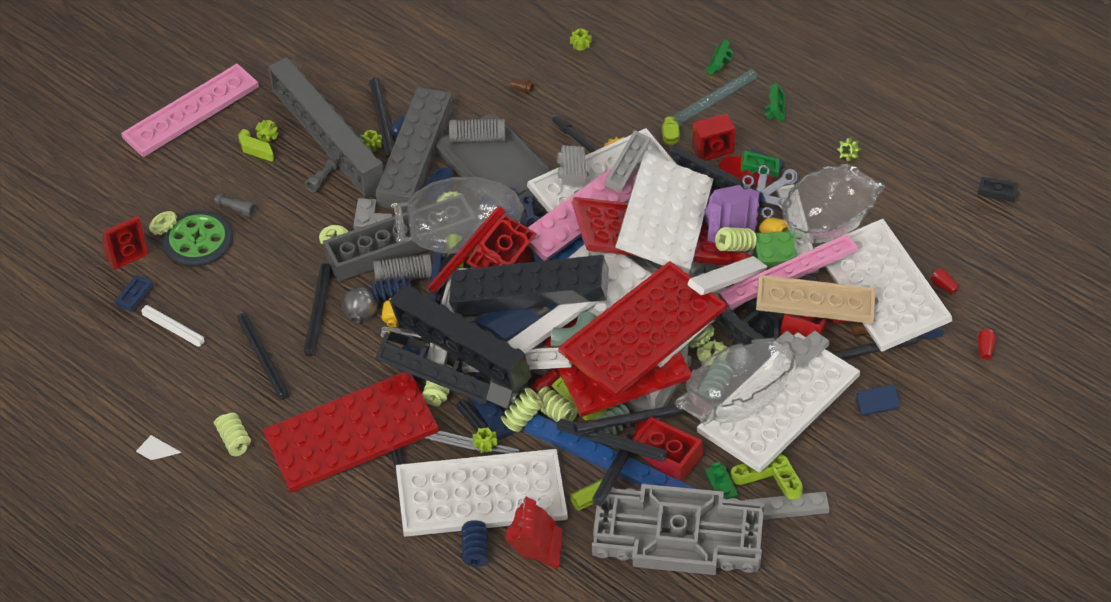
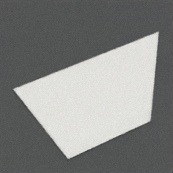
[136,435,182,460]

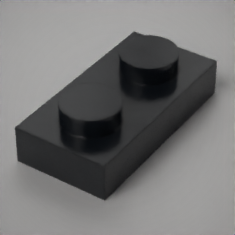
[978,177,1018,202]

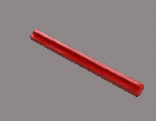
[427,206,506,294]

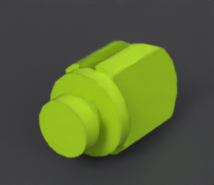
[662,117,680,145]

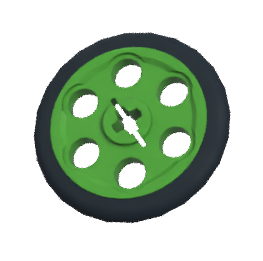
[162,211,233,266]

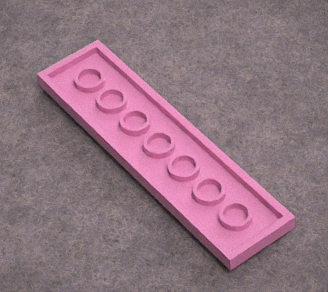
[121,64,259,157]
[528,167,638,261]

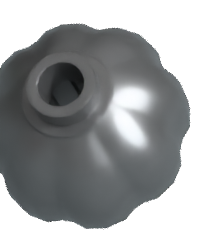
[342,288,378,324]

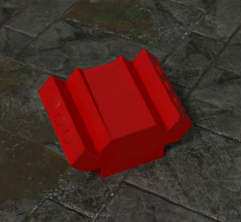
[466,214,537,268]
[504,496,562,569]

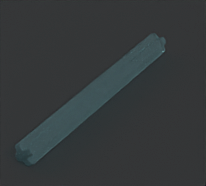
[672,69,757,124]

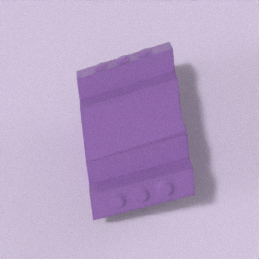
[703,185,760,243]

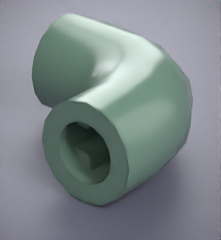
[551,312,597,347]

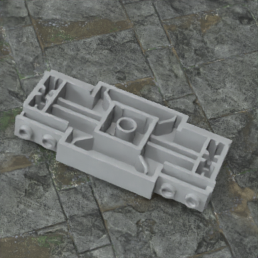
[592,484,764,575]

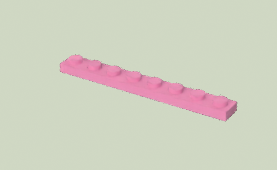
[718,234,858,309]

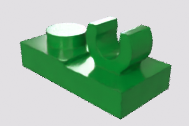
[705,39,734,75]
[765,83,785,122]
[741,151,779,177]
[705,462,738,499]

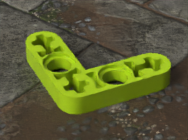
[731,454,803,500]

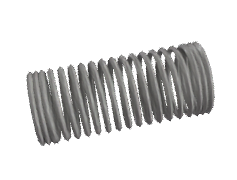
[449,119,505,143]
[373,254,432,284]

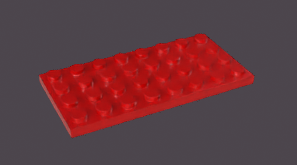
[571,197,732,266]
[558,261,727,398]
[262,372,439,493]

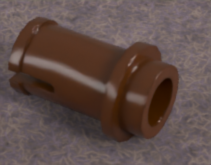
[510,78,534,94]
[851,322,869,337]

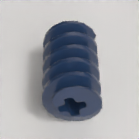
[371,277,411,304]
[462,520,488,567]

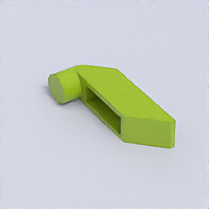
[238,129,274,162]

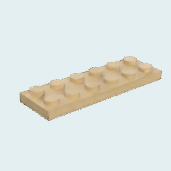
[756,275,875,324]

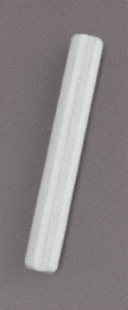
[142,305,205,347]

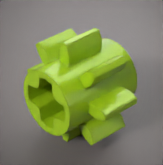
[570,29,592,51]
[255,120,279,142]
[360,130,382,152]
[837,138,861,161]
[473,427,497,453]

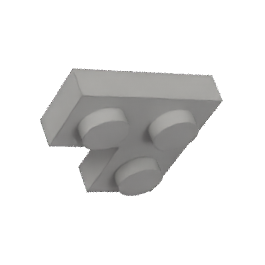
[353,198,393,230]
[773,330,829,367]

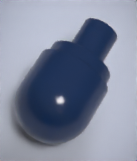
[390,115,405,138]

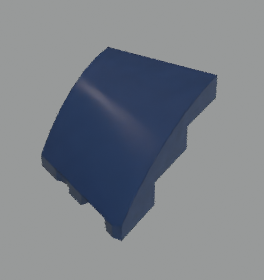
[472,309,542,341]

